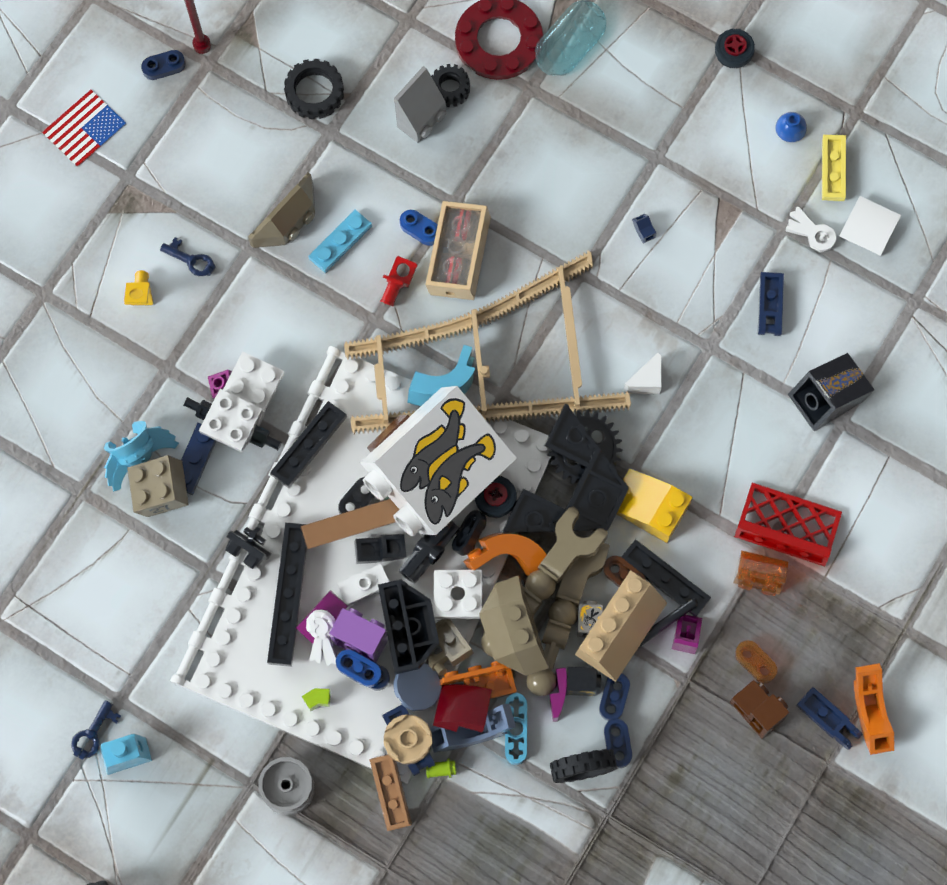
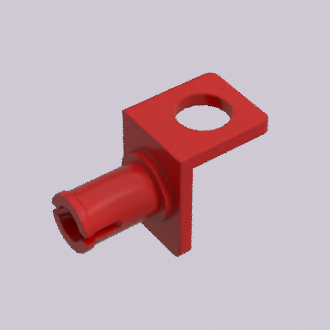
[380,256,417,307]

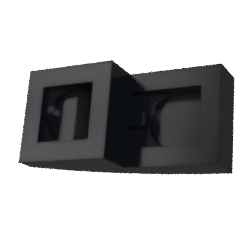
[354,534,406,564]

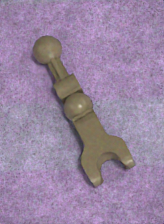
[481,506,608,657]
[526,543,610,696]

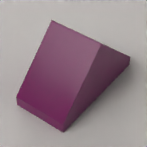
[671,614,703,654]

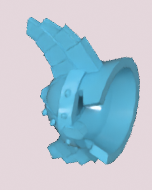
[104,421,179,492]

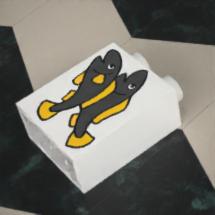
[360,386,517,536]

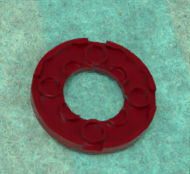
[455,0,543,80]

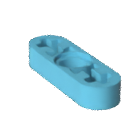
[505,693,527,765]

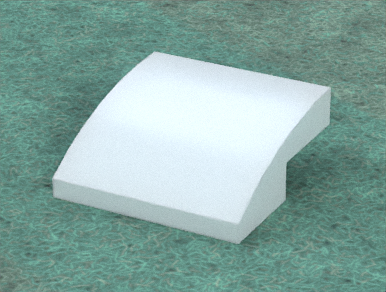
[839,196,901,256]

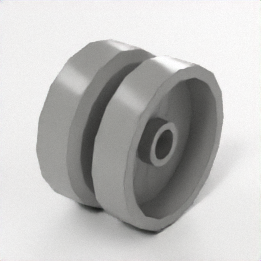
[258,757,315,815]

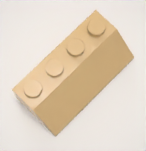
[575,570,667,682]

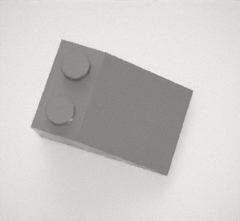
[394,66,446,143]

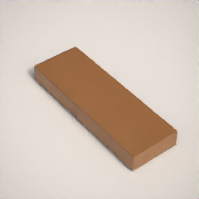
[369,754,412,831]

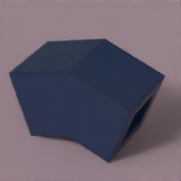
[632,214,656,243]

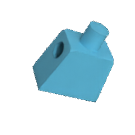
[101,734,152,775]

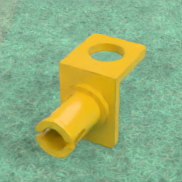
[124,270,153,305]

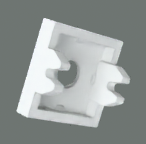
[434,570,483,619]

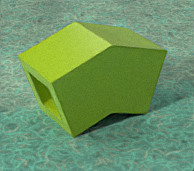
[302,688,331,711]

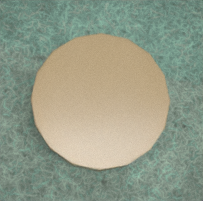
[384,715,432,764]

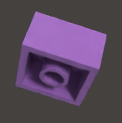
[329,608,388,663]

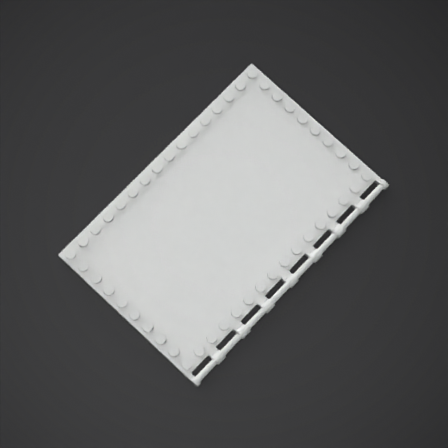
[170,346,552,785]

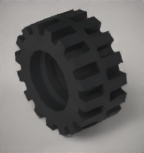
[431,64,470,107]

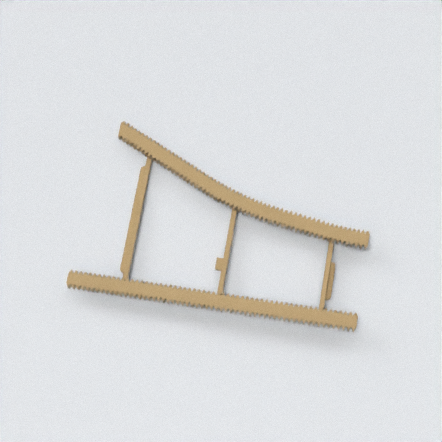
[344,250,631,435]

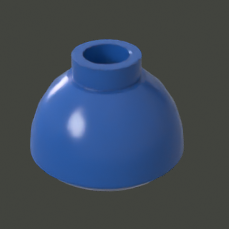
[775,112,807,142]

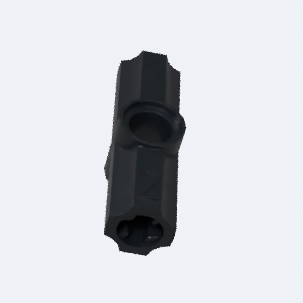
[399,520,459,584]

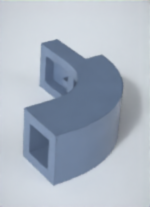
[430,704,516,753]

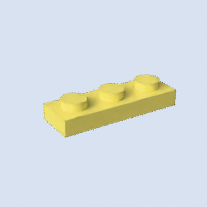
[822,134,846,201]

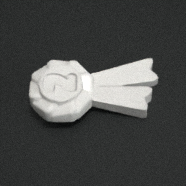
[785,207,836,252]
[307,610,337,666]

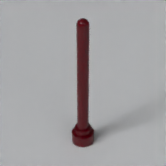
[184,0,211,54]

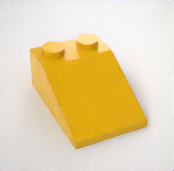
[617,469,693,543]

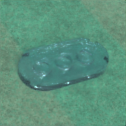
[535,0,606,76]

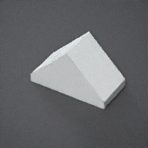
[624,353,661,394]

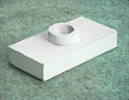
[338,563,389,606]

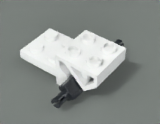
[183,351,285,453]

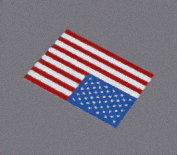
[42,89,126,167]

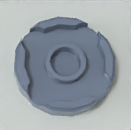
[393,663,441,711]

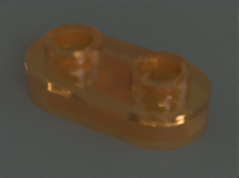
[735,640,777,683]

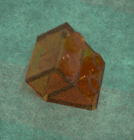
[733,550,788,596]

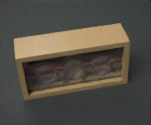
[425,201,491,300]

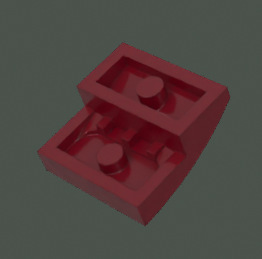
[433,684,492,732]

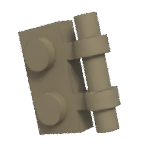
[428,619,474,676]

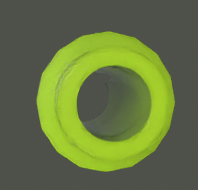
[426,758,457,778]

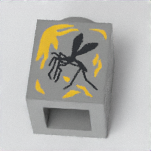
[577,601,603,637]

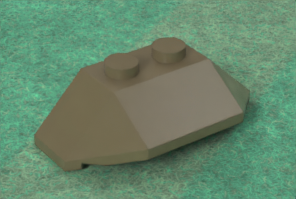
[248,172,315,248]
[479,576,549,676]

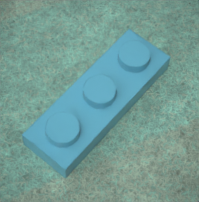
[308,209,372,273]

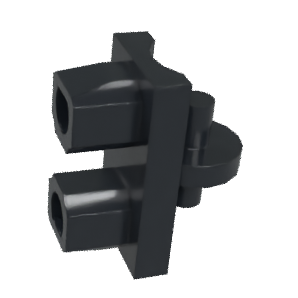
[225,526,272,569]

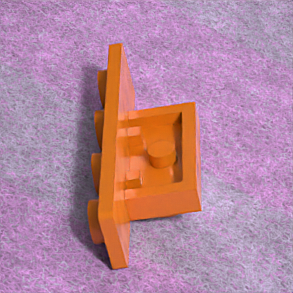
[440,661,517,699]

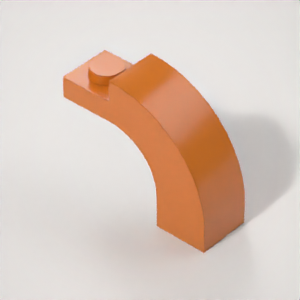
[463,533,547,576]
[854,663,895,755]

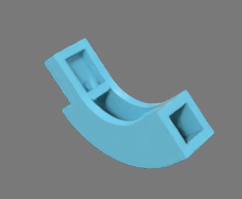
[407,345,475,406]

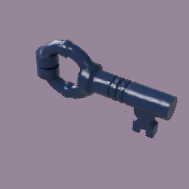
[160,237,216,276]
[71,700,121,760]

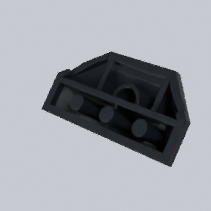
[378,579,440,675]

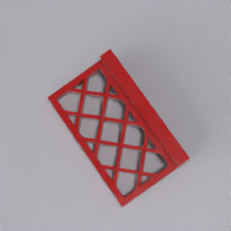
[734,482,842,567]

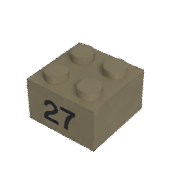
[127,455,189,517]

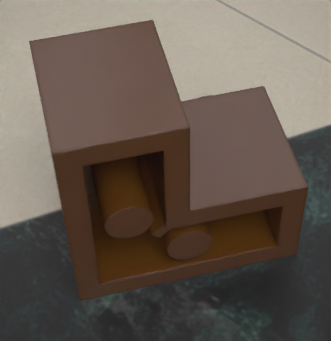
[730,680,790,739]

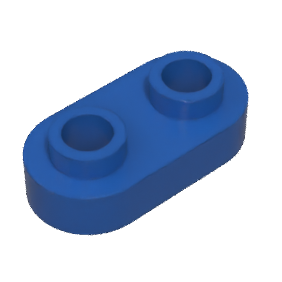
[400,210,438,246]
[336,650,382,687]

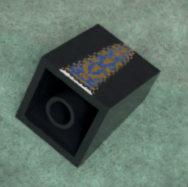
[788,353,874,431]

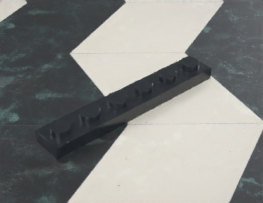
[267,522,307,667]

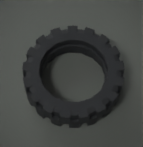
[284,59,344,119]
[550,749,617,783]

